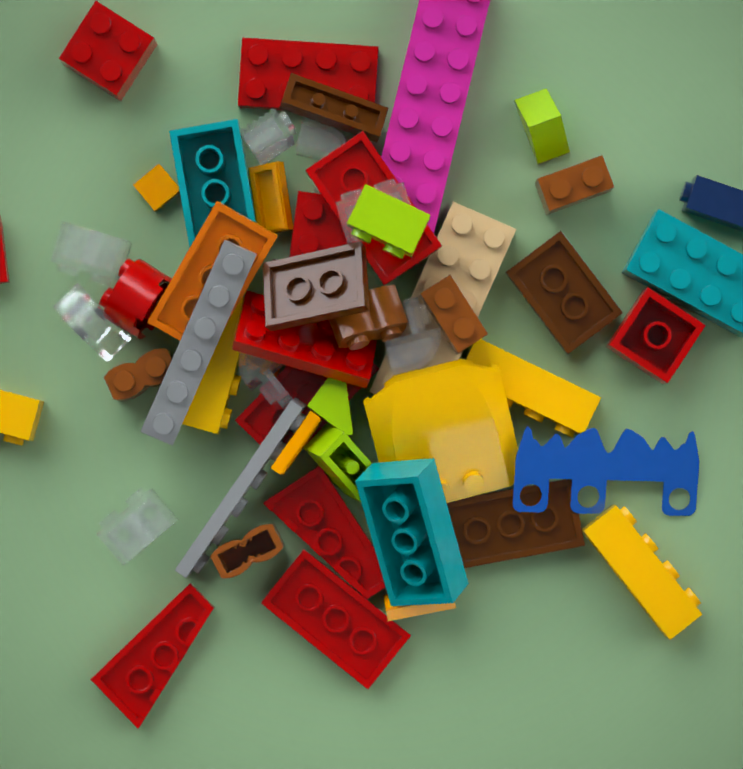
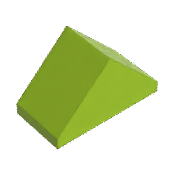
[514,88,570,164]
[307,378,353,436]

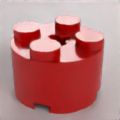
[99,258,172,339]

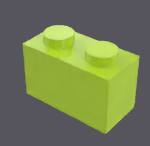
[347,184,431,259]
[303,423,372,503]

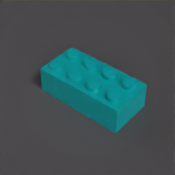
[169,119,257,248]
[621,209,743,338]
[355,458,469,606]

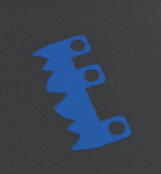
[513,425,700,516]

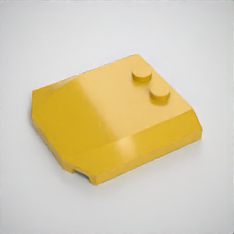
[363,359,518,503]

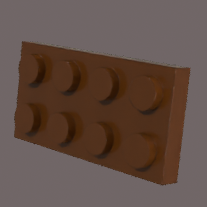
[447,479,585,568]

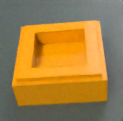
[133,164,180,212]

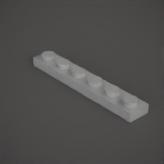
[141,239,257,446]
[175,397,307,578]

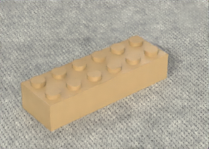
[369,201,516,395]

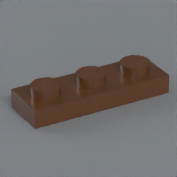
[279,73,389,143]

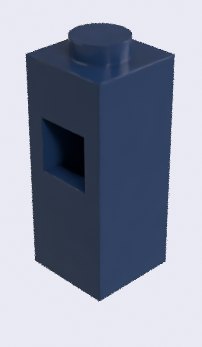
[679,175,743,232]

